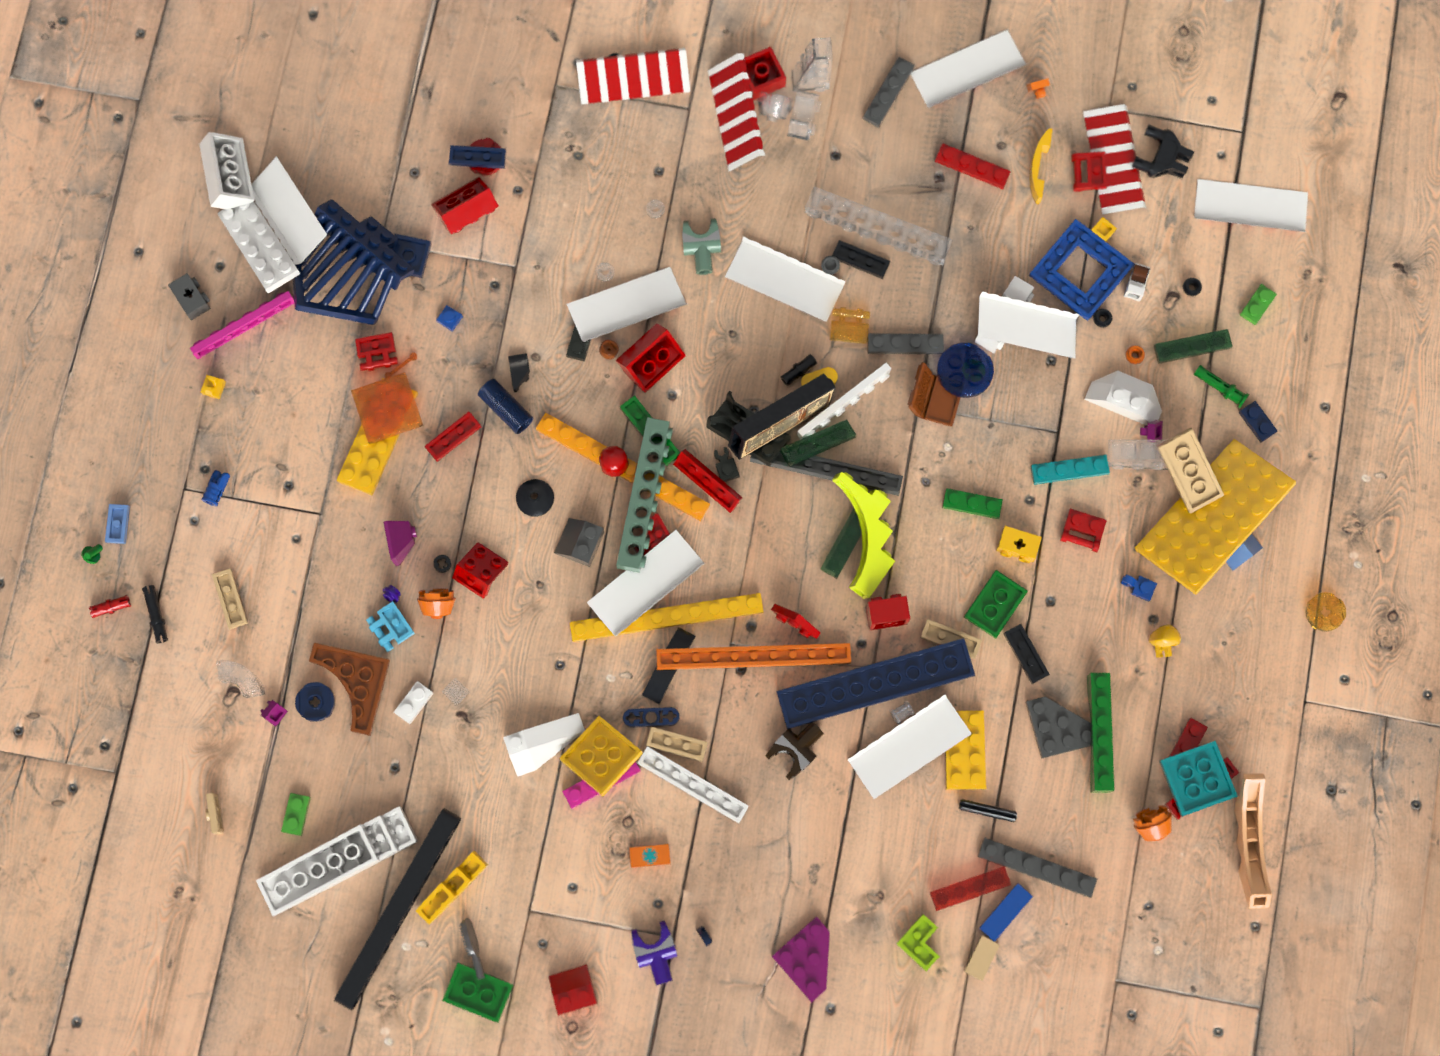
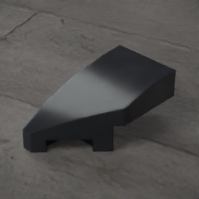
[508,353,530,393]

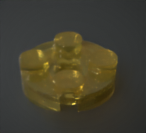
[1306,592,1346,632]

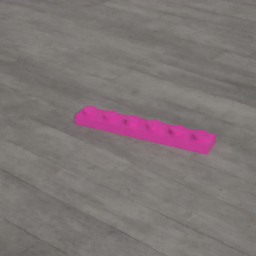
[190,291,294,359]

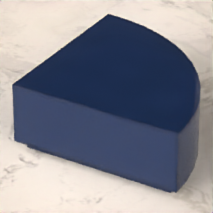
[696,926,712,947]

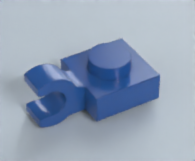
[1121,574,1157,602]

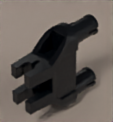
[1132,124,1195,179]

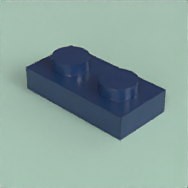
[1238,401,1278,443]

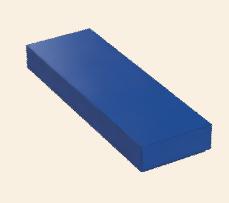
[979,883,1033,942]

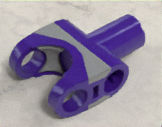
[631,920,678,985]

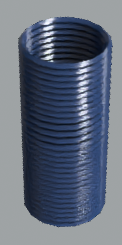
[478,379,533,434]

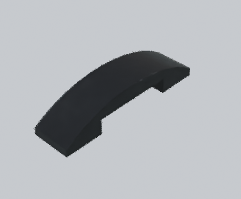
[642,627,696,705]

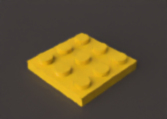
[559,716,643,797]

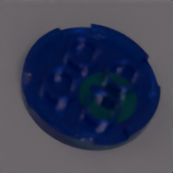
[937,343,994,398]

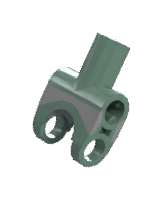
[682,218,721,275]

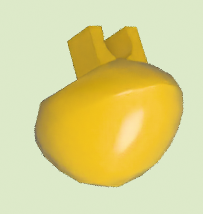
[1148,624,1181,658]

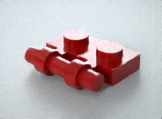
[355,332,398,371]

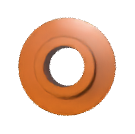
[1126,345,1145,364]

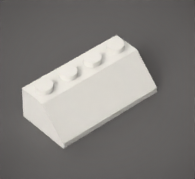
[199,132,254,209]

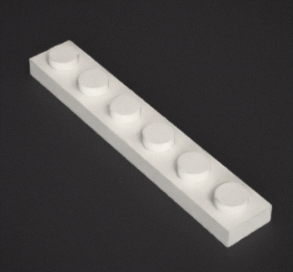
[797,363,891,441]
[637,746,749,824]

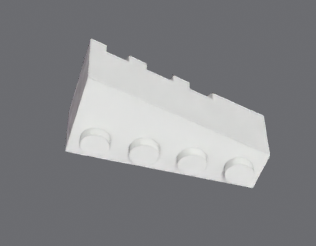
[975,276,1034,354]

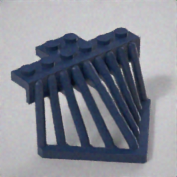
[291,199,415,325]

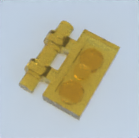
[830,307,870,344]

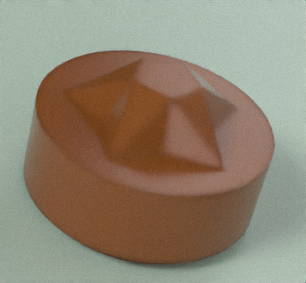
[599,340,619,359]

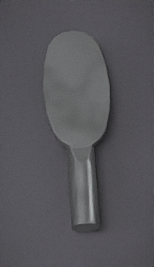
[459,918,485,980]

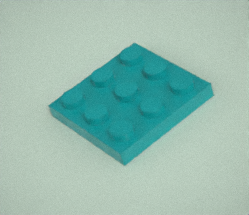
[1159,741,1238,817]

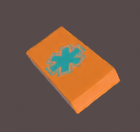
[629,844,671,868]

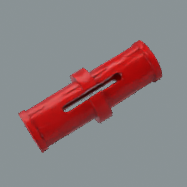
[89,595,131,618]

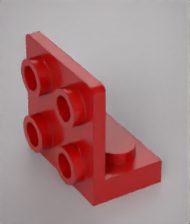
[452,542,509,599]

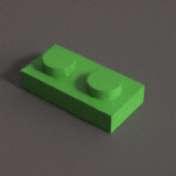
[1240,284,1277,325]
[281,793,311,836]

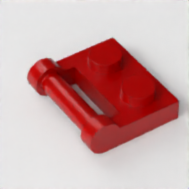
[1071,152,1107,192]
[1060,508,1107,552]

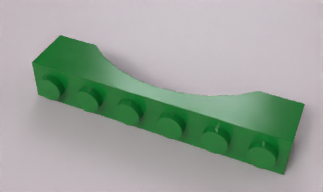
[1087,673,1115,793]

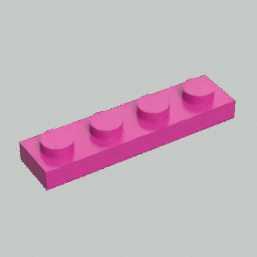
[562,761,641,809]

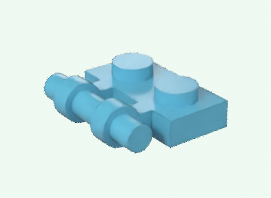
[366,601,415,652]

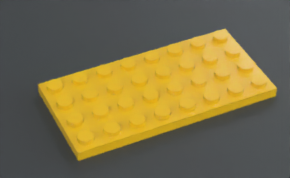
[1135,439,1296,595]

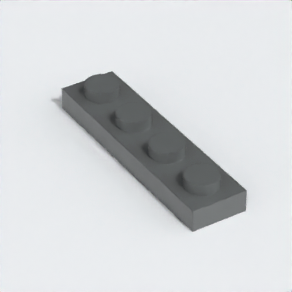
[863,57,915,128]
[868,333,944,354]

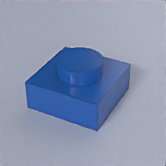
[436,305,463,332]

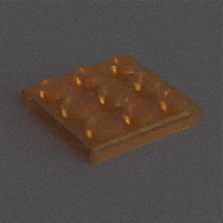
[351,372,424,444]

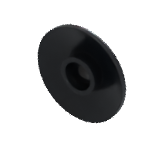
[516,479,554,517]

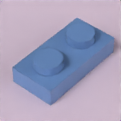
[105,504,130,544]

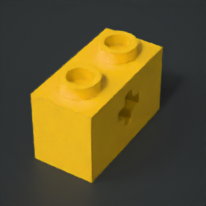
[996,526,1042,563]

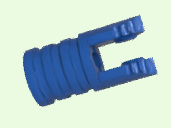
[201,470,230,507]

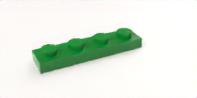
[620,395,680,466]

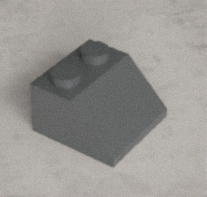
[554,518,604,567]

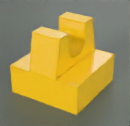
[200,375,226,399]

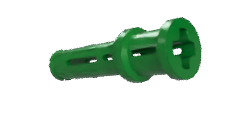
[1194,365,1250,408]

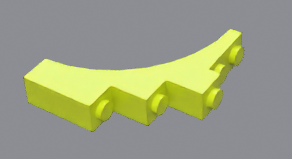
[832,472,895,599]

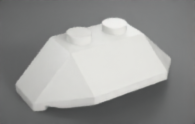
[1084,371,1162,425]

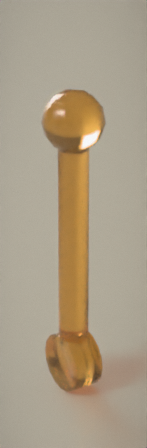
[384,353,417,379]

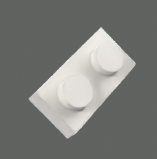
[394,681,434,724]

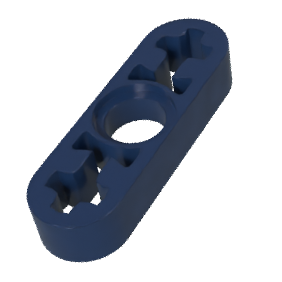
[623,707,680,728]

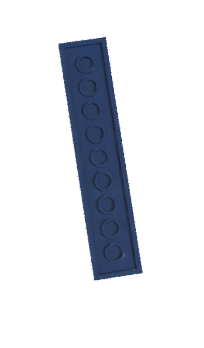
[776,638,975,729]

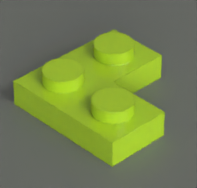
[896,914,940,971]

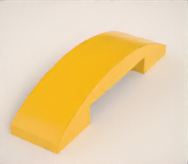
[1029,128,1053,204]

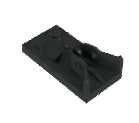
[706,391,791,467]

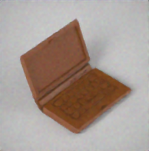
[907,362,965,427]

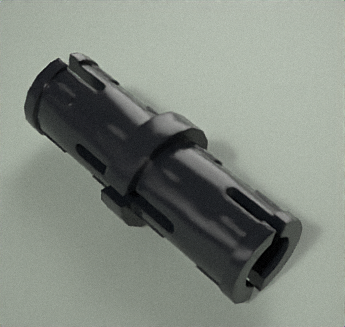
[780,354,817,386]

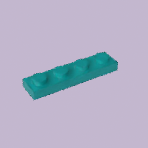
[1031,455,1110,485]

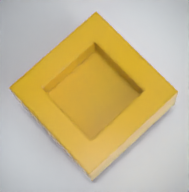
[1091,217,1117,242]

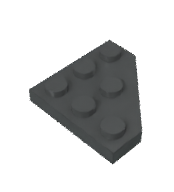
[1025,697,1092,759]

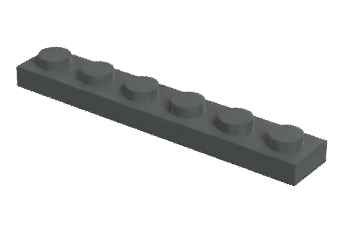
[978,838,1097,898]

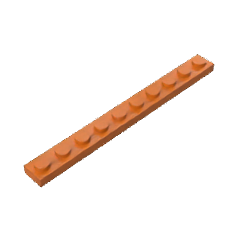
[656,643,851,670]

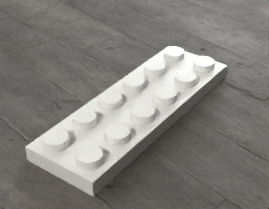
[217,201,300,293]

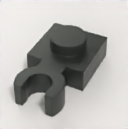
[714,447,740,482]

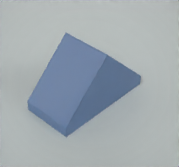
[1226,533,1263,571]

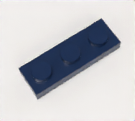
[449,145,507,169]

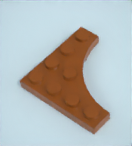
[309,643,390,736]

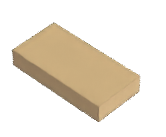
[964,936,1000,981]

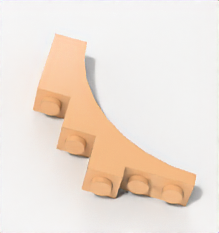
[1234,773,1272,908]

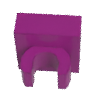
[1140,420,1163,443]
[260,700,288,727]

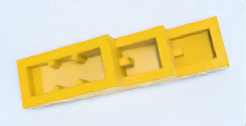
[416,851,488,925]

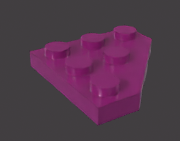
[772,916,830,1003]

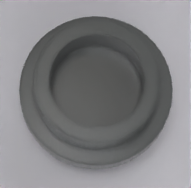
[821,256,840,275]

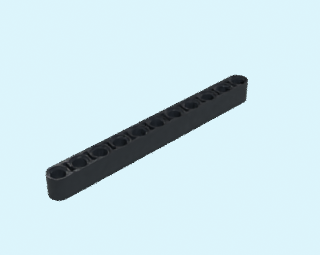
[334,808,461,1011]

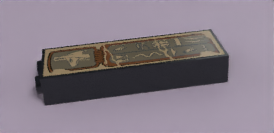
[728,374,835,460]

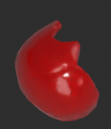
[599,446,629,477]

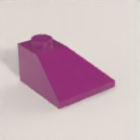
[383,521,417,566]

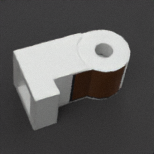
[1124,263,1150,301]

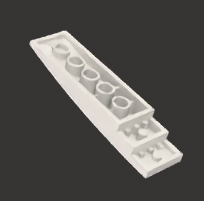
[256,806,418,916]

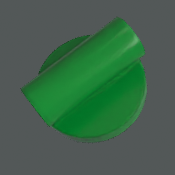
[81,544,103,564]

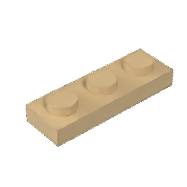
[212,568,248,630]
[920,619,982,659]
[646,727,708,762]

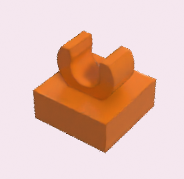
[1026,78,1050,99]

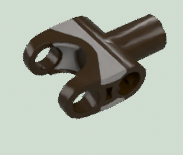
[765,722,824,780]

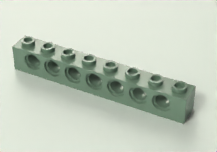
[616,417,673,573]

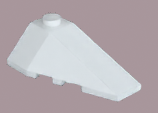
[503,713,585,776]

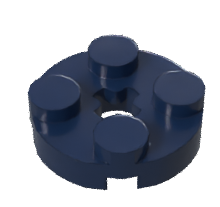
[295,682,335,722]

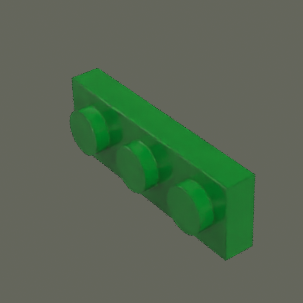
[942,488,1003,519]

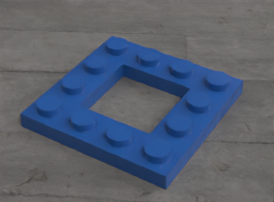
[1029,219,1135,321]

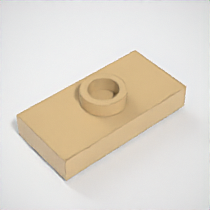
[206,793,224,834]

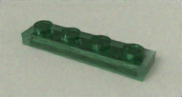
[1154,329,1233,364]
[780,419,856,467]
[820,509,862,579]

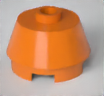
[417,588,456,619]
[1133,805,1172,841]

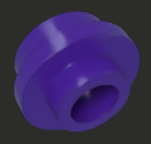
[383,585,401,603]

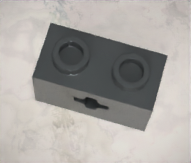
[168,273,210,320]

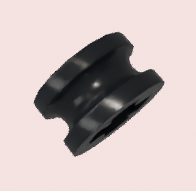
[434,555,451,573]

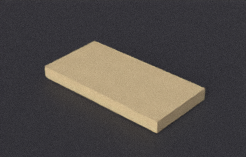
[1157,427,1224,514]

